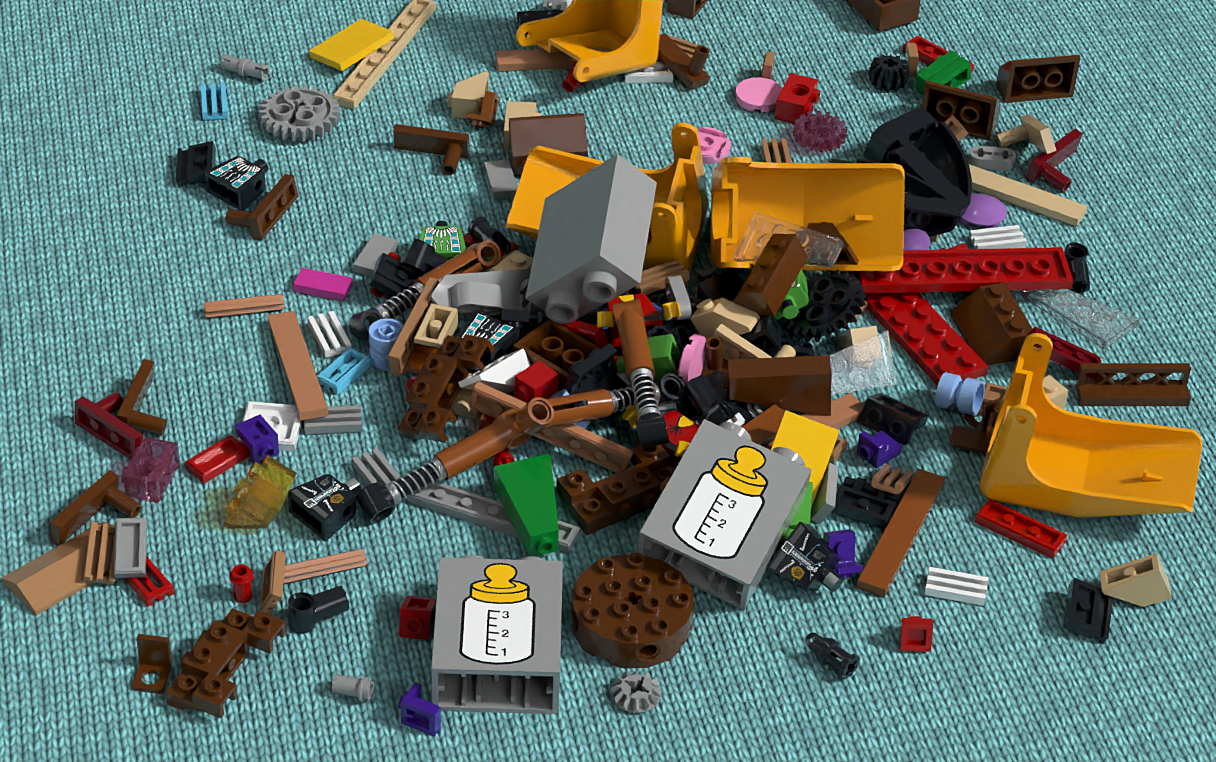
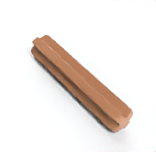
[204,294,285,318]
[283,549,367,584]

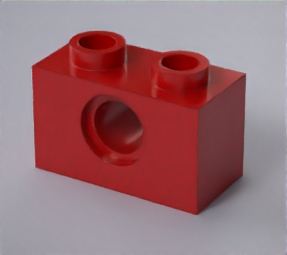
[775,73,821,126]

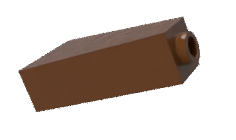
[723,355,832,416]

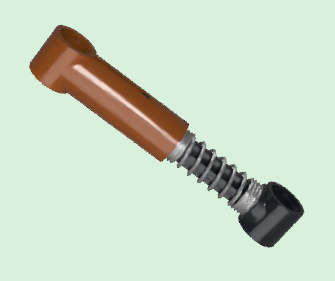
[349,240,501,339]
[612,299,670,449]
[515,373,685,435]
[356,409,532,524]

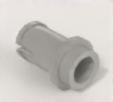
[332,674,374,702]

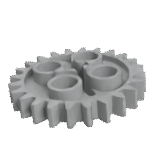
[259,85,340,142]

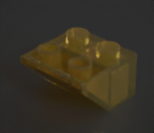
[222,455,297,529]

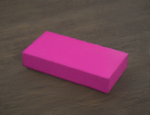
[293,268,353,301]

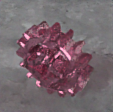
[793,111,847,152]

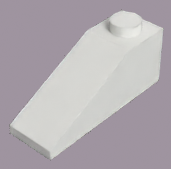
[458,348,531,396]

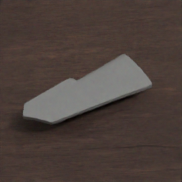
[429,269,548,318]

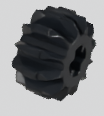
[868,54,910,91]

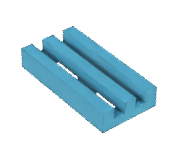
[201,83,228,120]
[317,348,372,395]

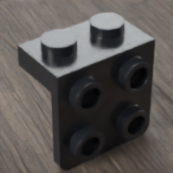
[563,343,631,425]

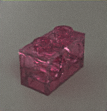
[121,437,180,503]

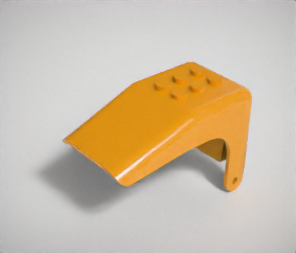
[516,0,663,82]
[505,123,709,273]
[710,157,905,271]
[979,333,1203,518]

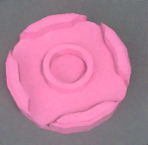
[735,78,782,113]
[686,127,731,164]
[678,334,706,386]

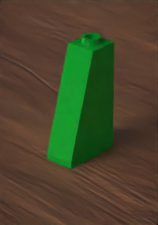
[493,453,559,557]

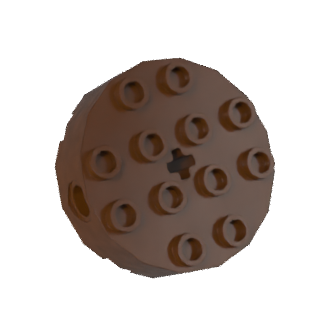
[571,552,694,669]

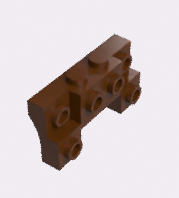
[397,334,495,443]
[556,445,675,535]
[166,608,286,719]

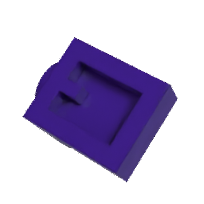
[235,414,279,465]
[857,431,902,469]
[823,529,863,578]
[398,682,441,737]

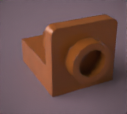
[466,91,500,128]

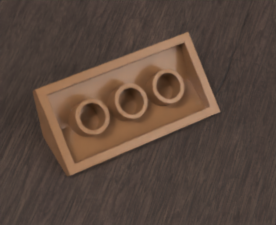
[1,521,115,616]

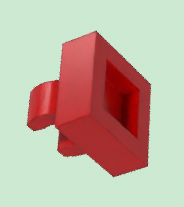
[899,616,933,652]

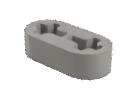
[968,146,1017,171]
[665,275,691,321]

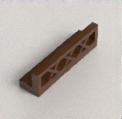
[1075,363,1191,406]

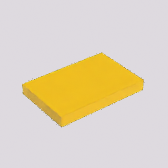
[309,19,394,71]
[771,410,840,508]

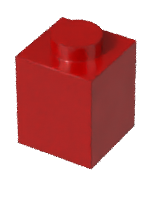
[515,361,559,403]

